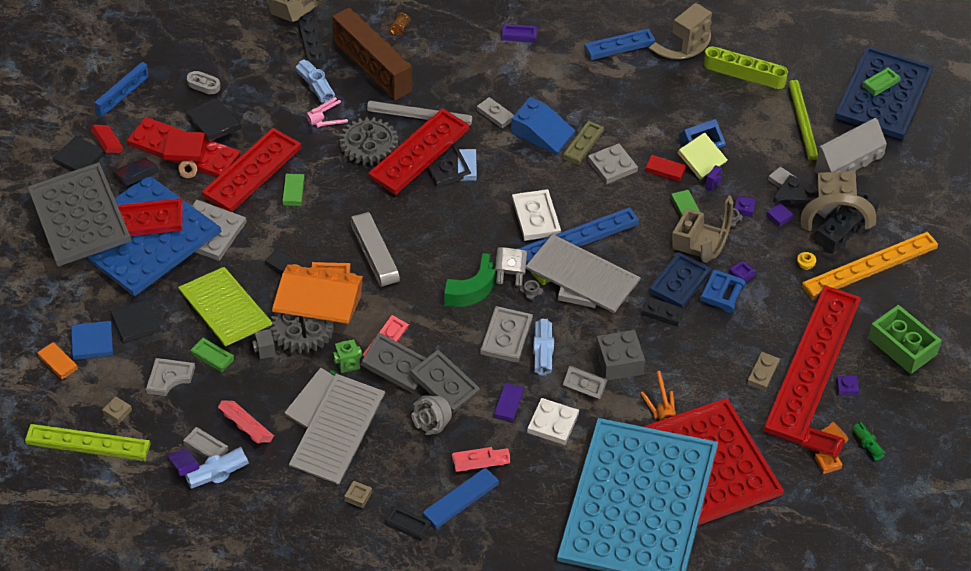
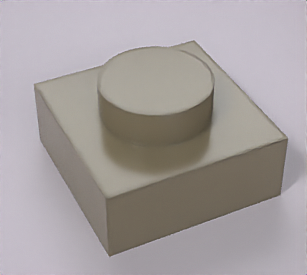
[102,397,132,424]
[344,481,372,508]

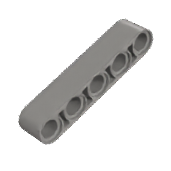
[350,212,400,287]

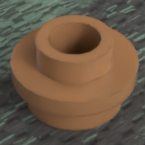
[179,161,197,178]

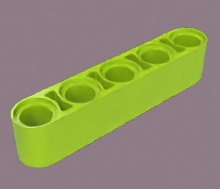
[703,47,788,89]

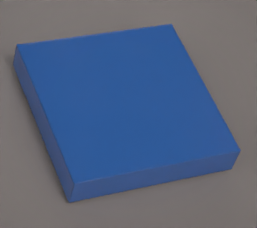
[71,321,113,360]

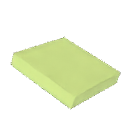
[677,133,727,180]

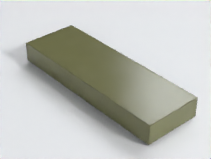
[563,121,604,165]

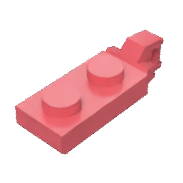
[452,447,510,472]

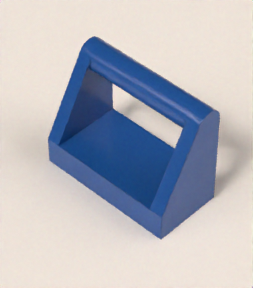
[679,119,726,149]

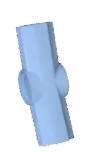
[296,60,335,103]
[533,319,554,375]
[185,447,249,489]

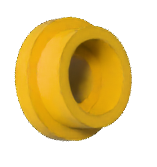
[797,252,816,270]

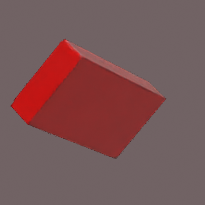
[91,125,124,153]
[645,155,686,182]
[800,427,845,458]

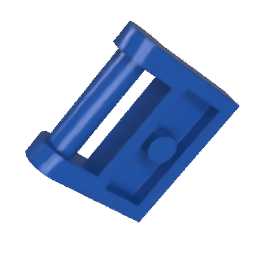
[701,269,746,313]

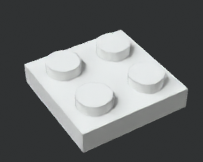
[527,398,579,445]

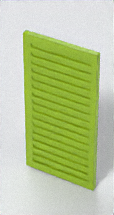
[178,267,272,347]

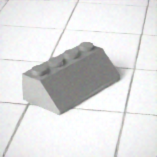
[815,118,887,174]

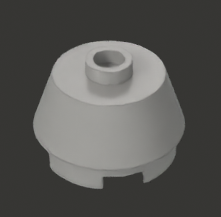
[411,396,452,435]

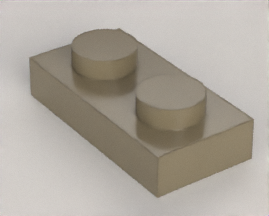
[747,352,780,392]

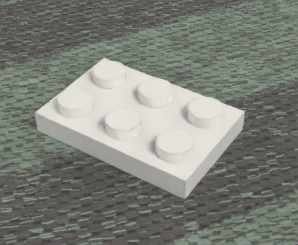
[512,189,561,241]

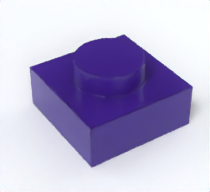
[705,165,722,192]
[735,195,756,217]
[836,375,859,396]

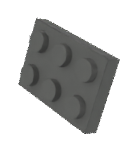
[360,332,426,393]
[410,350,480,414]

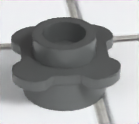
[720,208,743,227]
[520,280,543,300]

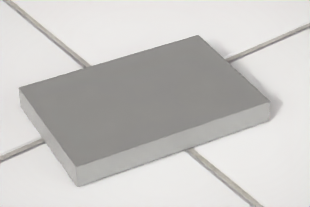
[480,306,533,363]
[285,368,334,429]

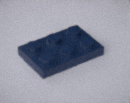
[649,252,711,308]

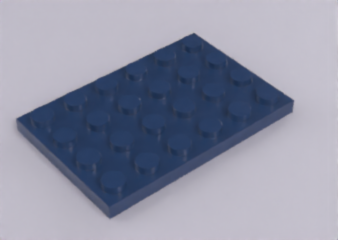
[835,46,934,140]

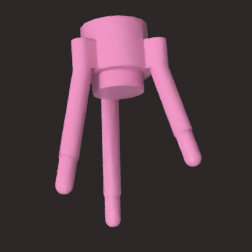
[306,97,348,128]

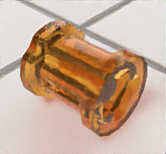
[389,13,410,35]

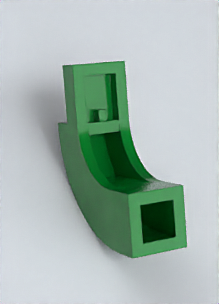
[444,253,495,307]

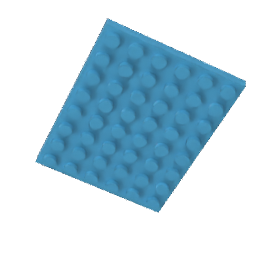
[557,418,718,571]

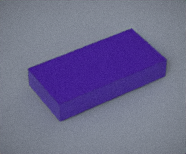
[502,24,537,43]
[494,383,524,423]
[167,448,200,476]

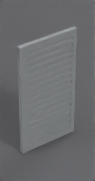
[526,234,641,313]
[289,374,385,485]

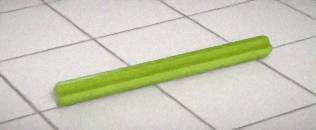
[789,80,818,161]

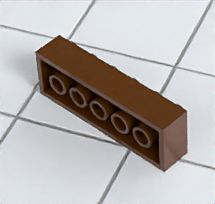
[332,8,412,101]

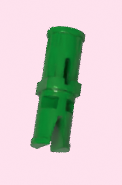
[852,422,886,461]

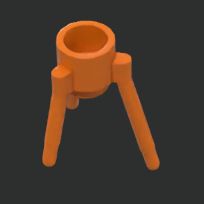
[640,371,676,421]

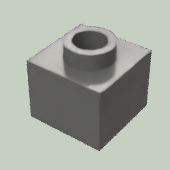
[252,329,275,359]

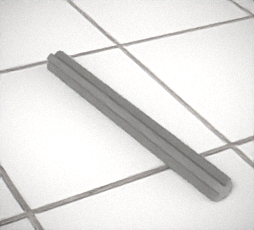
[367,101,472,126]

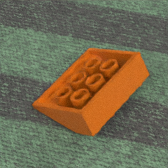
[272,264,363,324]

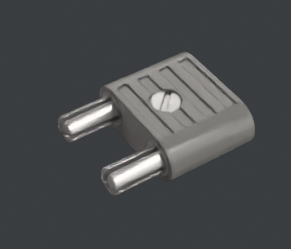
[495,247,527,286]

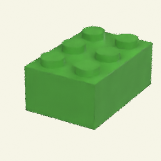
[868,305,942,374]

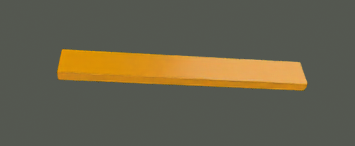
[802,231,938,300]

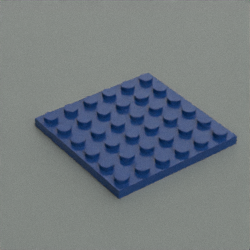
[84,176,222,296]

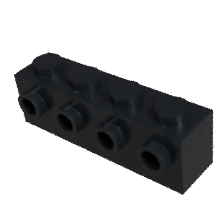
[815,190,880,254]

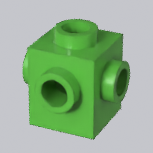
[332,339,362,373]

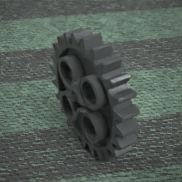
[340,117,398,166]
[270,312,333,353]

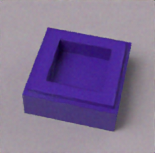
[767,203,793,227]
[729,260,756,282]

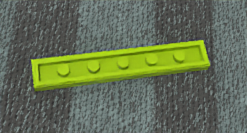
[25,424,151,461]

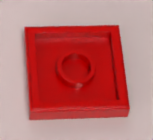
[163,131,205,161]

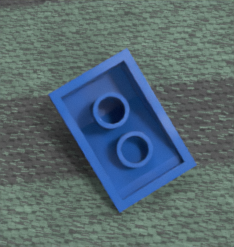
[511,97,576,154]

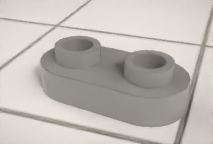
[187,71,220,94]

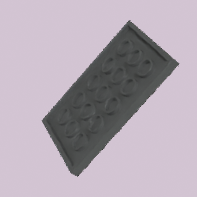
[28,162,132,266]

